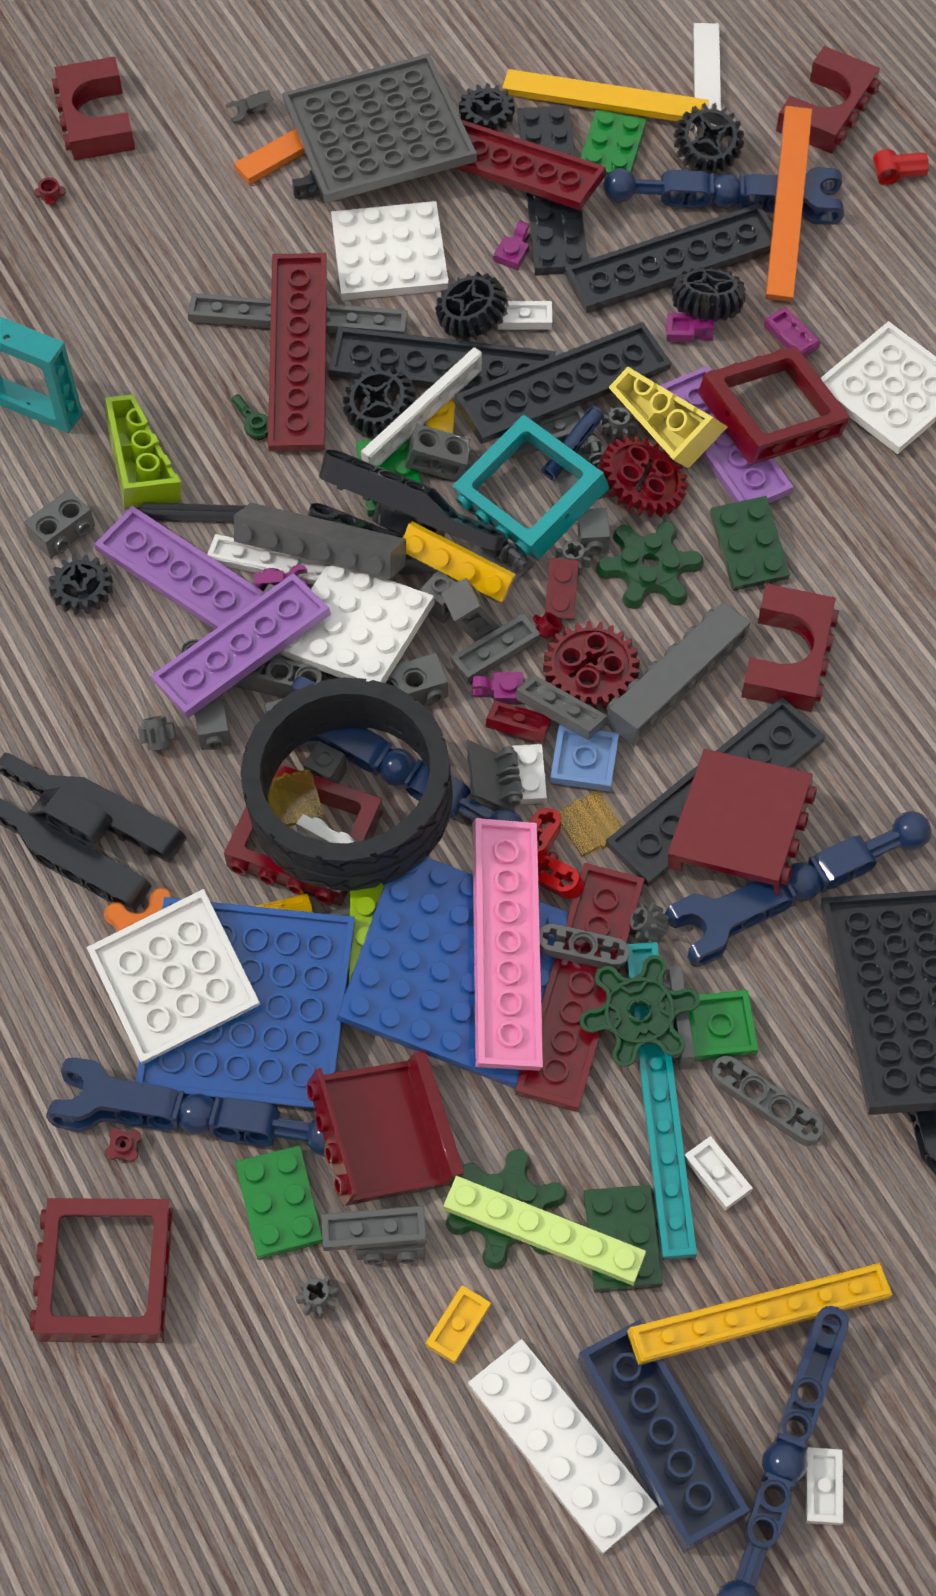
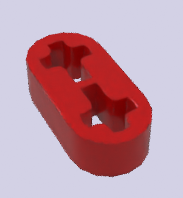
[529,808,561,857]
[538,855,584,899]

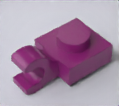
[493,221,530,271]
[666,313,714,342]
[254,565,308,592]
[472,672,523,704]

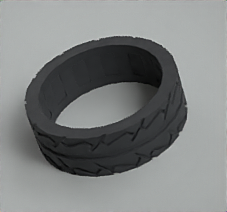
[240,677,453,891]

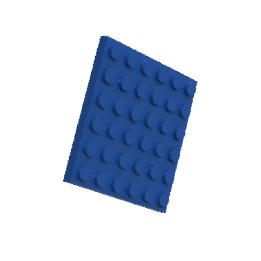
[336,857,569,1089]
[136,897,356,1109]

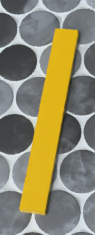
[502,69,709,122]
[627,1263,893,1365]

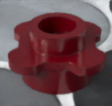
[34,177,66,205]
[533,612,563,640]
[105,1128,141,1162]

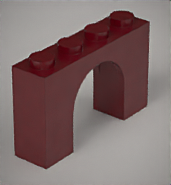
[776,46,881,154]
[52,56,135,161]
[741,583,839,712]

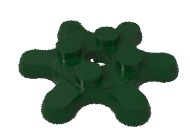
[596,521,704,609]
[580,955,700,1067]
[446,1149,567,1269]

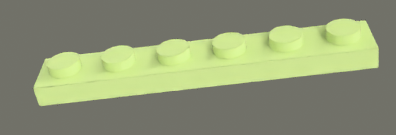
[443,1176,646,1286]

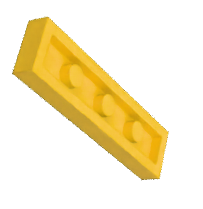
[403,521,516,603]

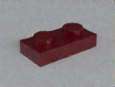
[545,558,579,620]
[485,701,552,743]

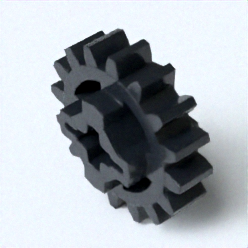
[459,83,515,131]
[49,554,113,615]

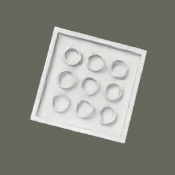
[331,201,449,301]
[821,321,936,454]
[277,564,435,683]
[86,889,261,1064]

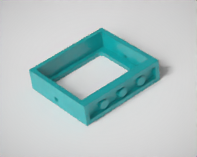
[0,317,83,434]
[452,414,609,561]

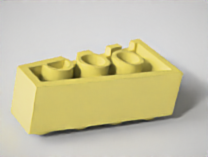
[609,367,727,469]

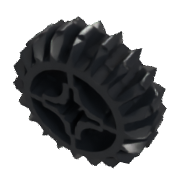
[673,103,744,175]
[671,267,746,322]
[435,272,509,341]
[342,364,418,439]

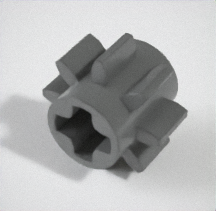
[601,407,636,442]
[556,540,591,576]
[138,715,176,750]
[630,903,669,943]
[295,1273,339,1319]

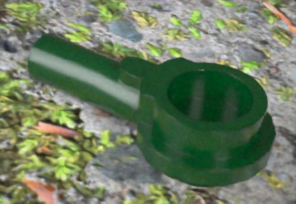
[231,394,268,440]

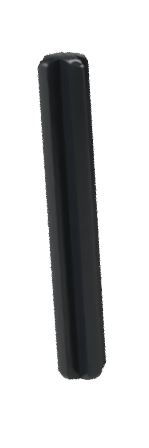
[140,503,247,522]

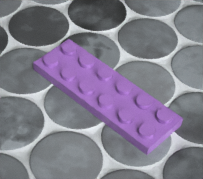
[660,366,793,504]
[94,506,263,630]
[151,573,331,719]

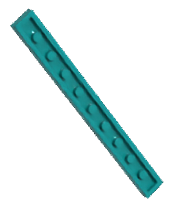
[626,942,697,1261]

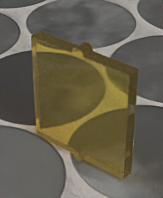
[269,769,324,827]
[558,790,622,857]

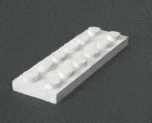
[468,1339,658,1555]

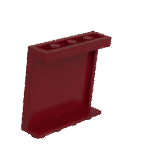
[668,749,817,895]
[306,1051,464,1206]

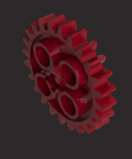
[598,436,688,518]
[543,621,640,709]

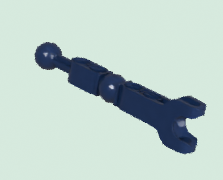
[603,167,844,225]
[292,676,523,822]
[665,811,932,967]
[46,1058,325,1157]
[716,1306,849,1596]

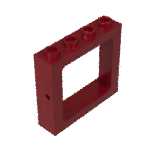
[697,346,850,466]
[224,765,383,906]
[30,1198,173,1343]

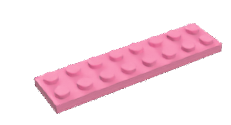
[472,818,543,1071]

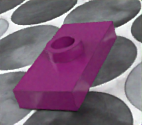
[764,307,821,357]

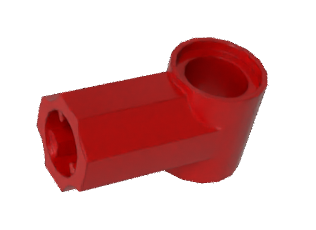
[873,149,929,185]

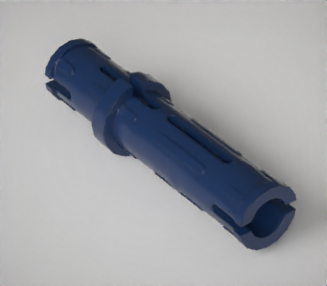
[541,405,605,481]

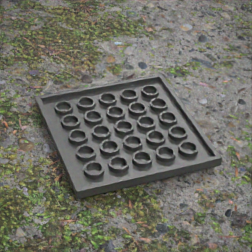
[282,53,477,203]

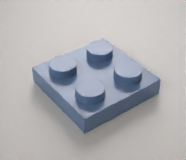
[550,725,619,792]

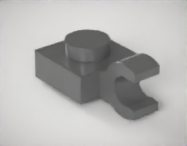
[225,90,273,122]

